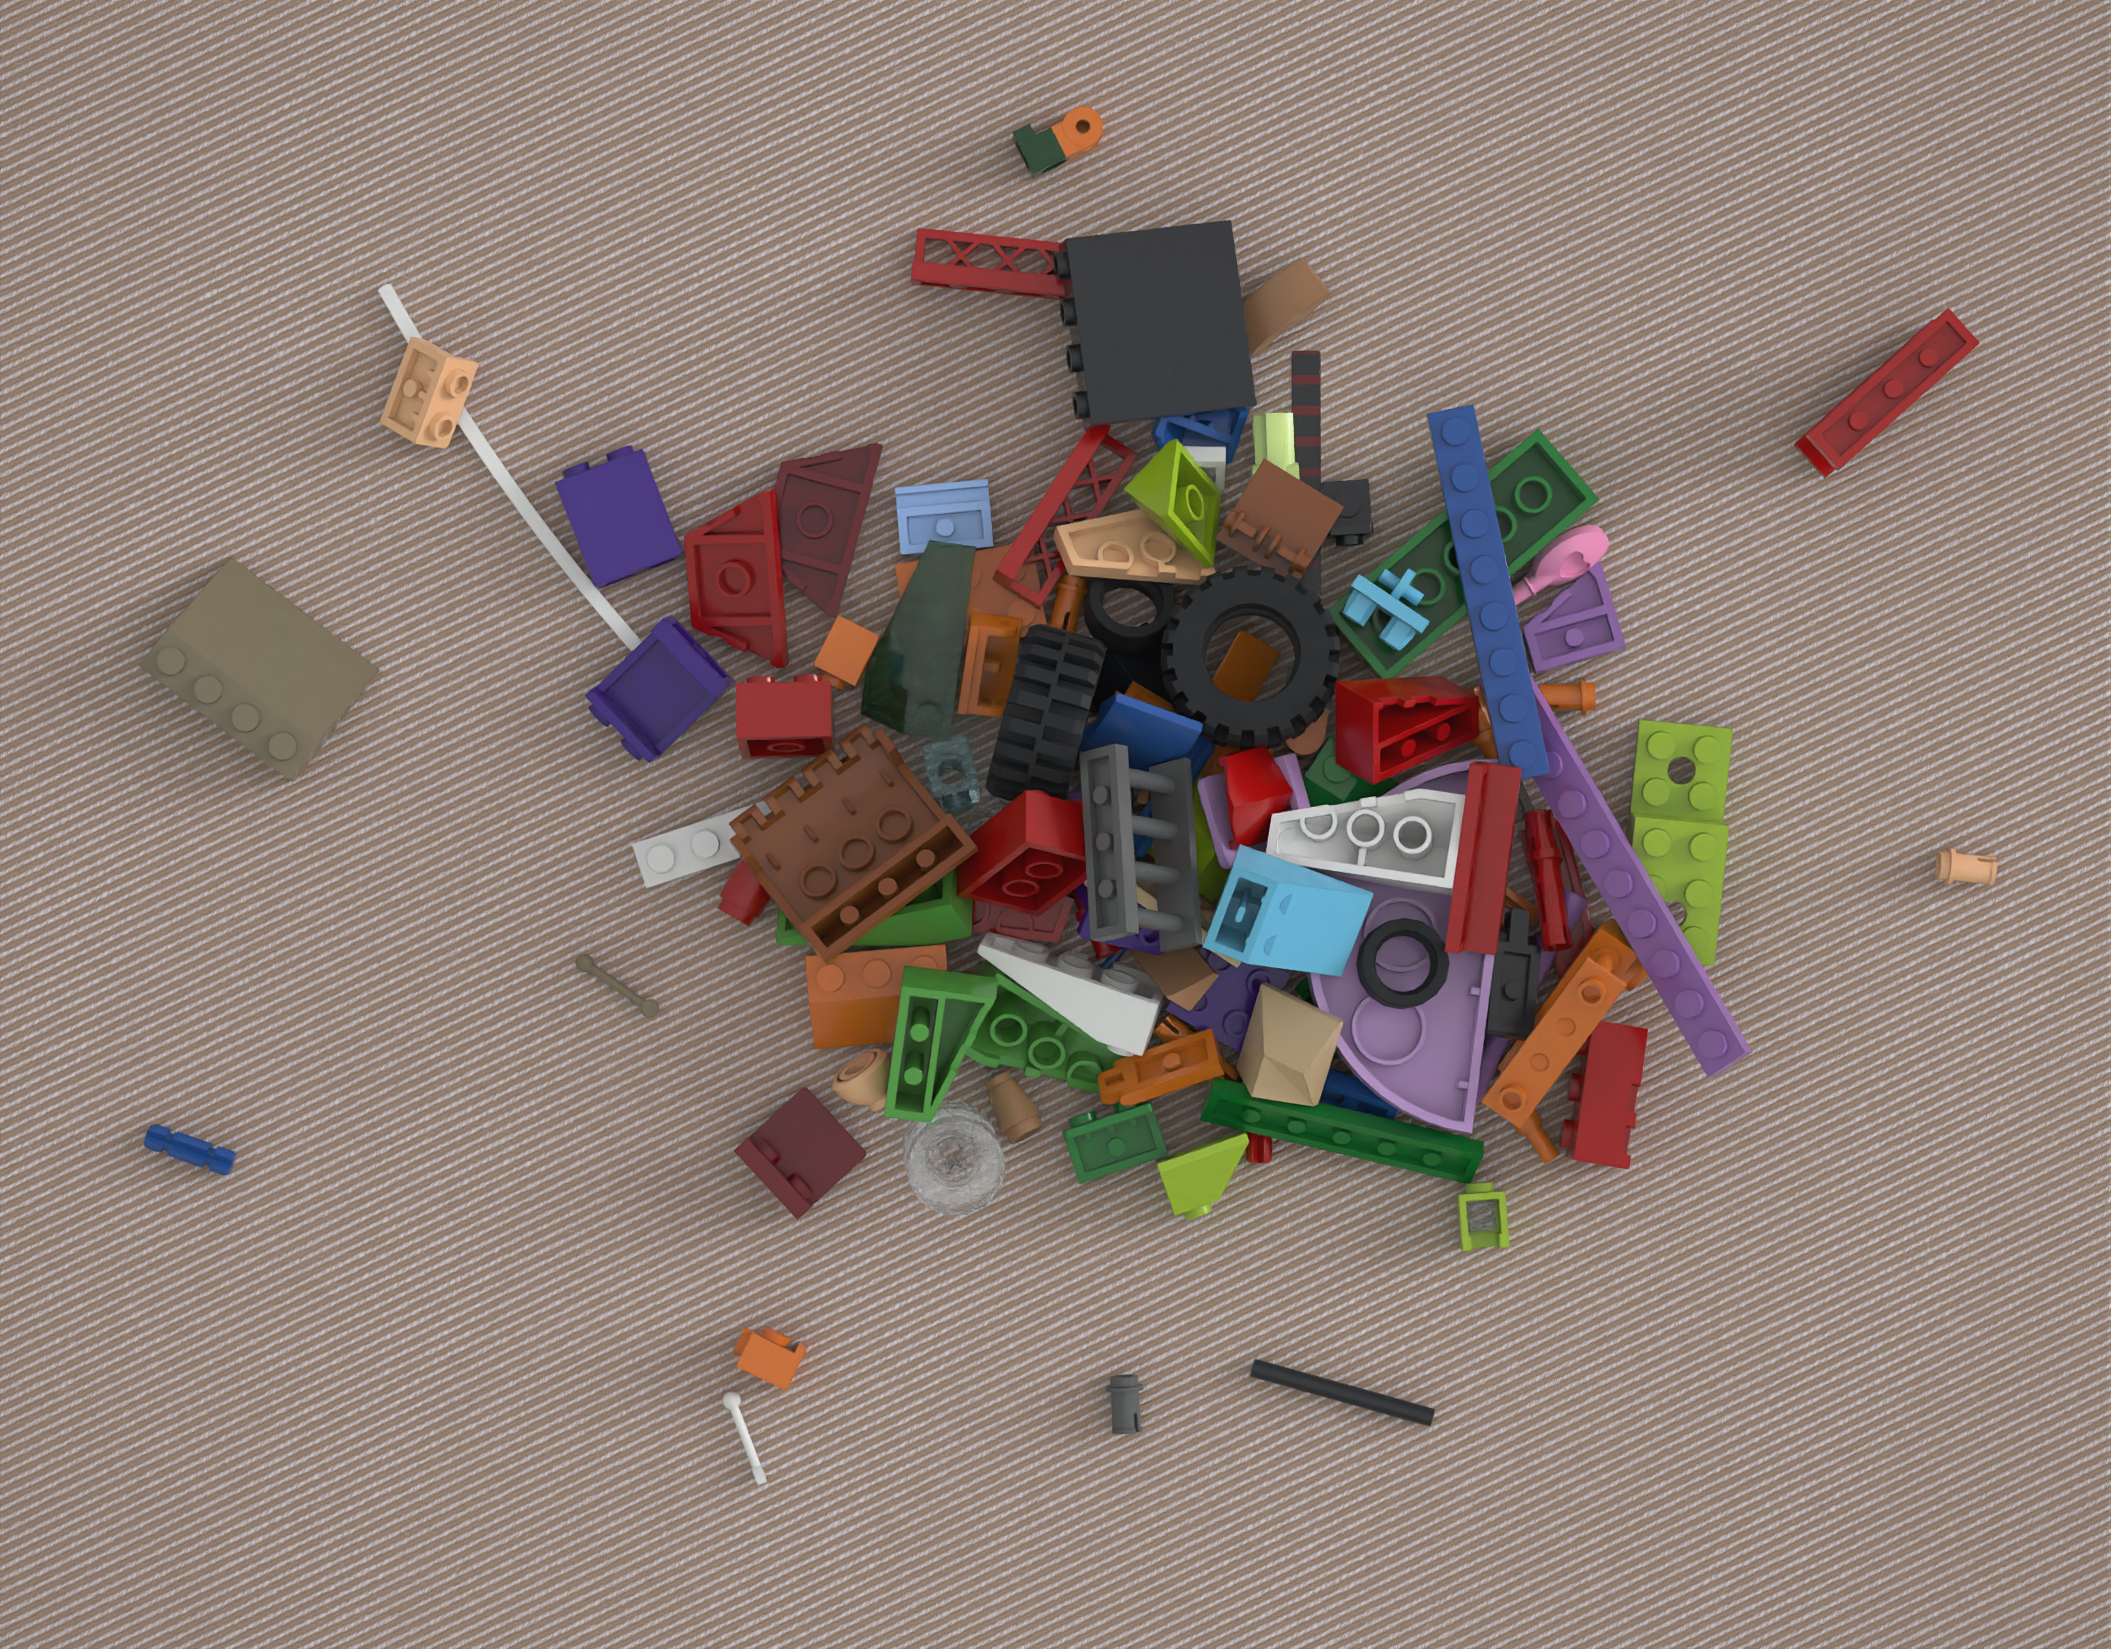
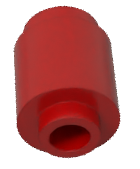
[718,858,771,926]

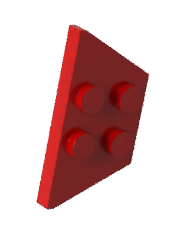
[684,488,789,668]

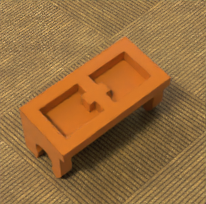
[957,611,1022,717]

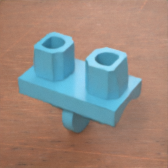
[1342,568,1430,652]

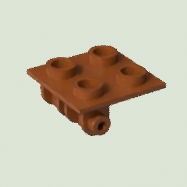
[1215,458,1344,579]

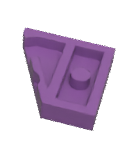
[1522,561,1626,675]

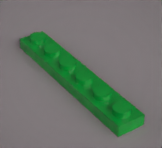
[1200,1077,1484,1184]

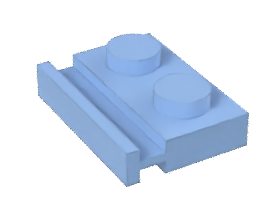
[895,479,994,556]

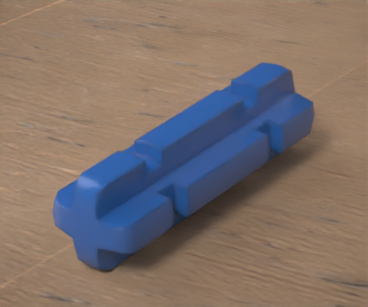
[144,1124,236,1175]

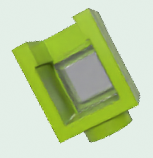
[1456,1181,1510,1251]

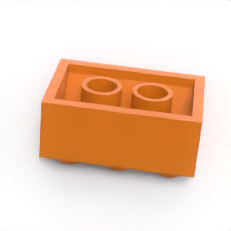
[805,944,949,1049]

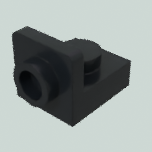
[1321,479,1374,547]

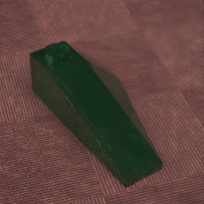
[860,540,976,741]

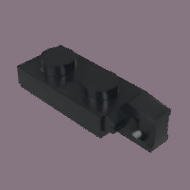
[1484,908,1541,1041]

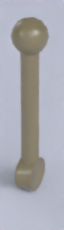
[576,954,659,1018]

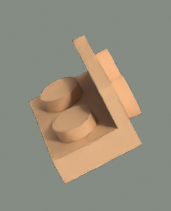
[379,337,478,449]

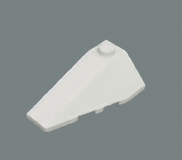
[1266,788,1466,896]
[977,932,1166,1057]

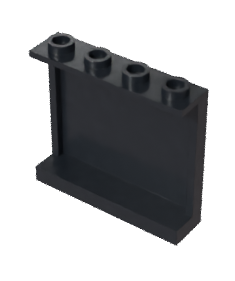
[1053,220,1257,431]

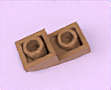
[1243,258,1332,354]

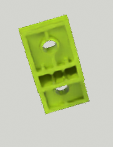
[1621,719,1733,966]

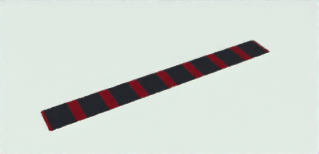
[1292,351,1321,594]

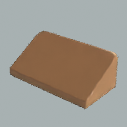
[1128,946,1219,1011]

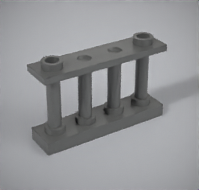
[1079,744,1202,953]

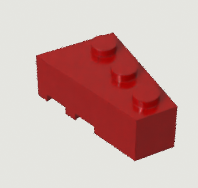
[1335,675,1479,785]
[1559,1021,1648,1169]

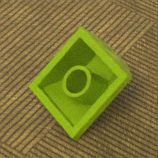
[1156,1131,1249,1220]

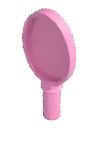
[1512,525,1609,605]

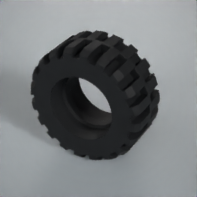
[1161,565,1341,750]
[985,624,1107,801]

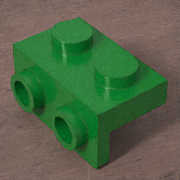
[1062,1101,1168,1184]

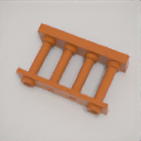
[1481,922,1637,1129]

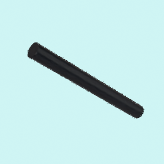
[1250,1359,1435,1427]

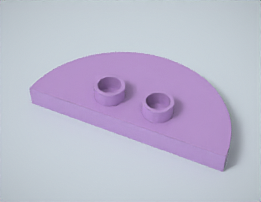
[1306,759,1499,1134]

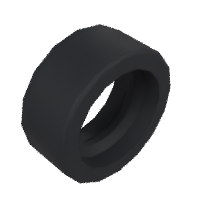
[1084,577,1175,654]
[1356,918,1450,1009]

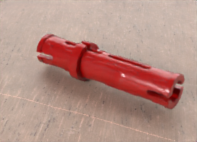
[1523,809,1573,952]

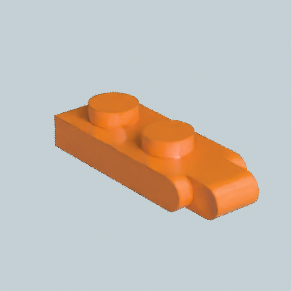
[1097,1028,1225,1106]

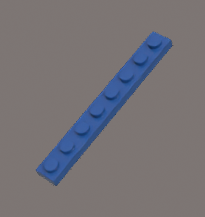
[1426,404,1550,779]

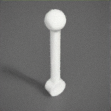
[722,1391,767,1485]

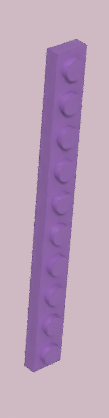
[1476,674,1752,1077]

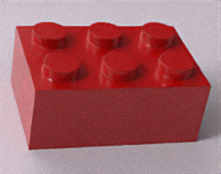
[956,790,1087,917]

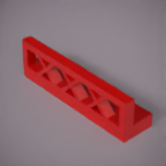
[911,228,1065,300]
[992,425,1139,609]
[1444,761,1523,955]

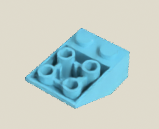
[1203,844,1374,977]

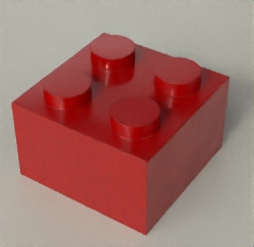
[736,674,835,759]

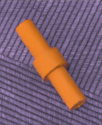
[1510,1109,1560,1164]

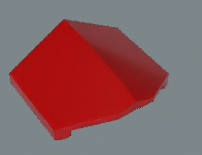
[1219,746,1293,850]

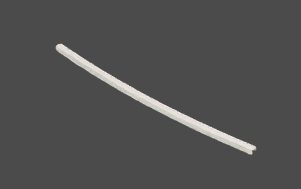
[378,283,642,651]

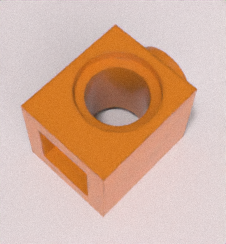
[813,615,881,691]

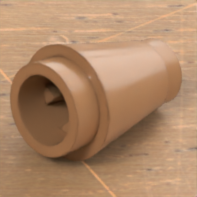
[984,1071,1044,1144]

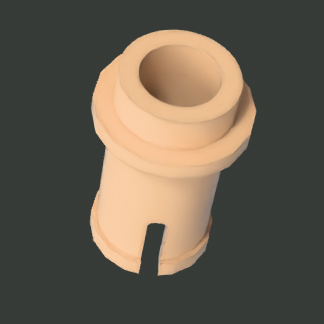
[1935,848,1997,886]

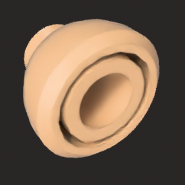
[832,1049,891,1111]

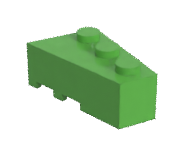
[884,965,997,1123]

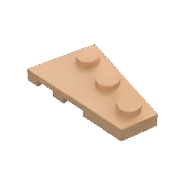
[1053,509,1216,585]

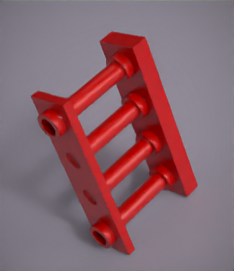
[1794,308,1980,479]

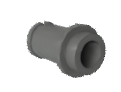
[1106,1374,1143,1434]

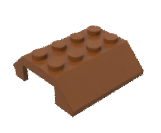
[728,723,979,964]

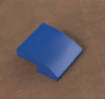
[1079,693,1203,772]

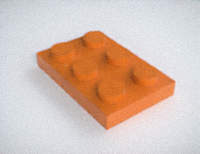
[895,544,1047,657]

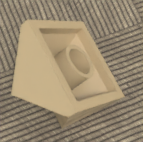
[1236,982,1344,1106]

